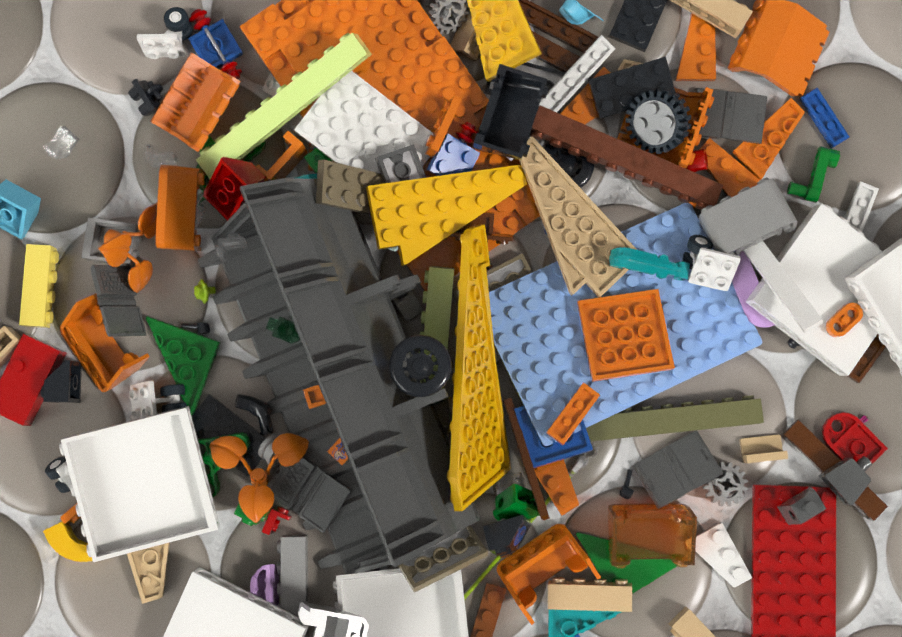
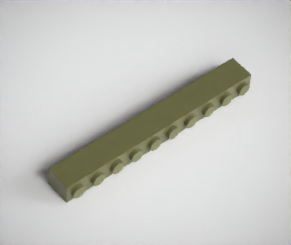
[586,395,764,442]

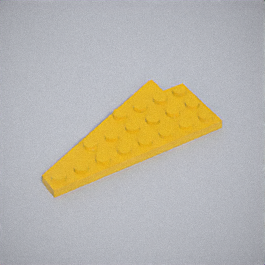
[366,165,527,266]

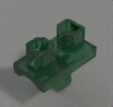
[266,317,300,344]

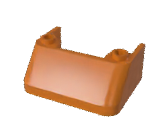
[156,165,206,251]
[60,293,150,392]
[496,524,601,625]

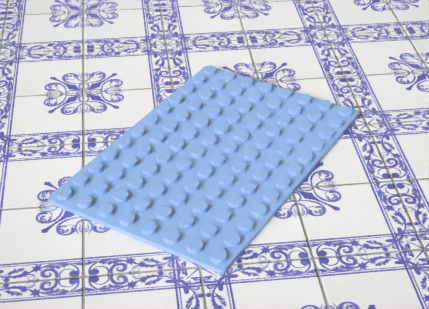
[489,203,762,446]

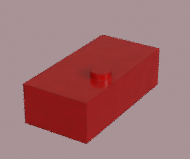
[0,334,67,426]

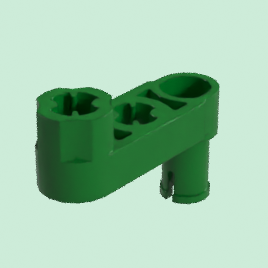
[787,146,840,203]

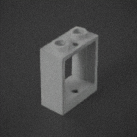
[82,218,143,267]

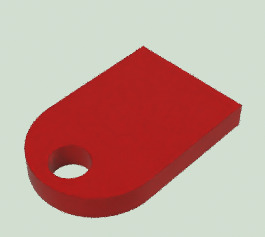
[822,413,888,464]

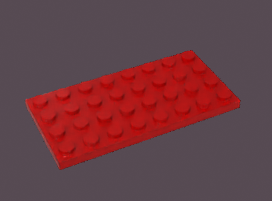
[751,485,836,637]

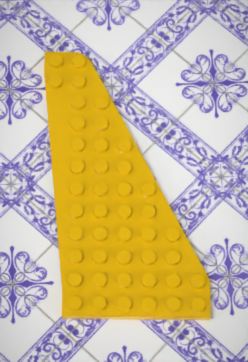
[447,224,511,511]

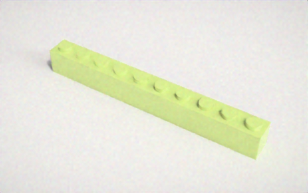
[196,33,372,179]

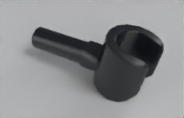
[181,322,210,334]
[619,469,634,500]

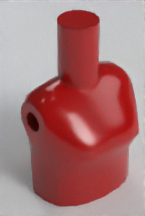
[686,149,708,172]

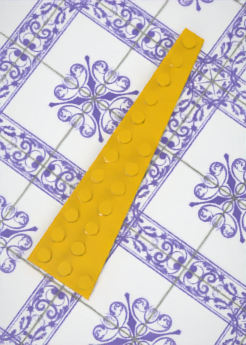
[467,0,542,82]

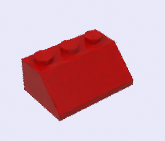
[202,157,266,221]

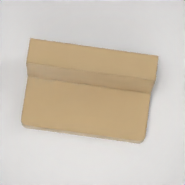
[450,14,480,60]
[740,435,788,463]

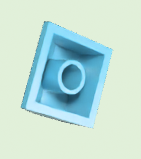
[0,179,41,240]

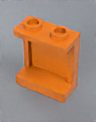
[256,131,308,182]

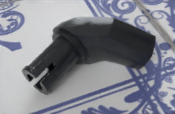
[235,394,274,435]

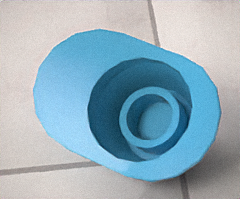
[559,0,604,25]

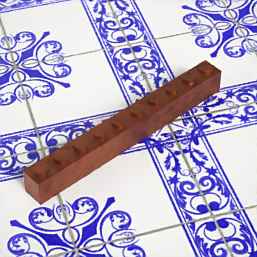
[530,105,723,210]

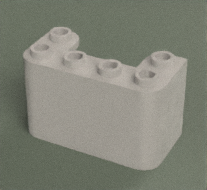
[699,177,798,256]

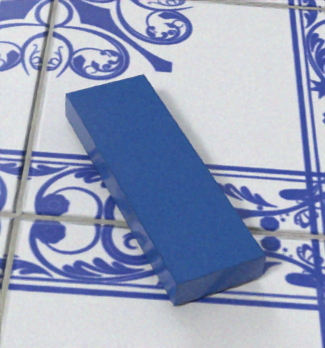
[799,88,850,149]

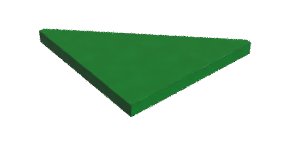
[146,316,221,415]
[575,532,685,594]

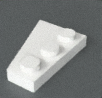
[685,522,752,588]

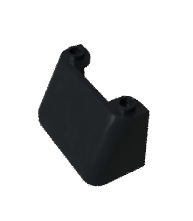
[474,64,549,160]

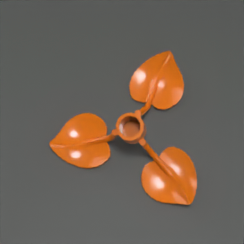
[98,202,158,293]
[210,433,309,523]

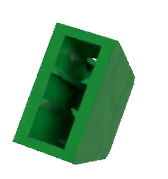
[493,483,540,520]

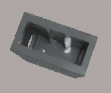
[818,456,872,506]
[777,487,826,525]

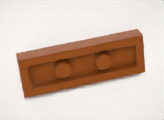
[470,582,506,637]

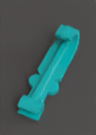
[609,247,690,281]

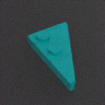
[548,609,621,637]

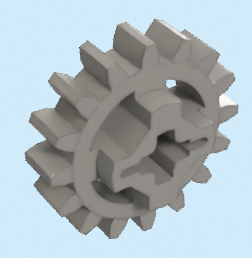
[428,0,469,34]
[702,462,748,507]

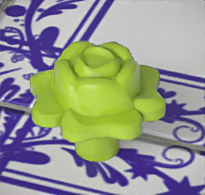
[194,279,216,304]

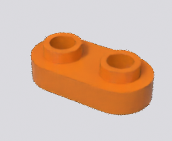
[826,303,863,337]

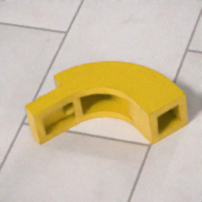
[43,522,93,562]

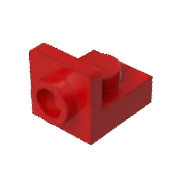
[262,506,292,535]

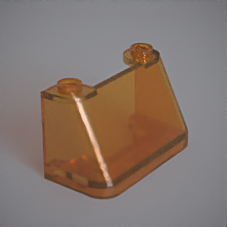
[608,503,697,568]

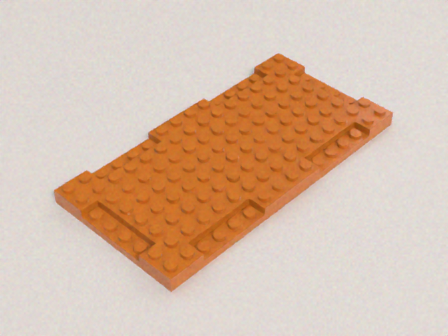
[239,0,540,291]

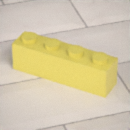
[19,244,59,328]

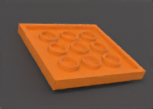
[577,289,675,382]

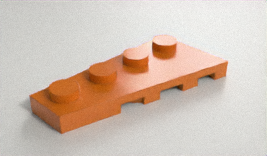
[675,13,716,81]
[560,67,611,125]
[732,98,805,180]
[699,138,760,197]
[517,446,579,516]

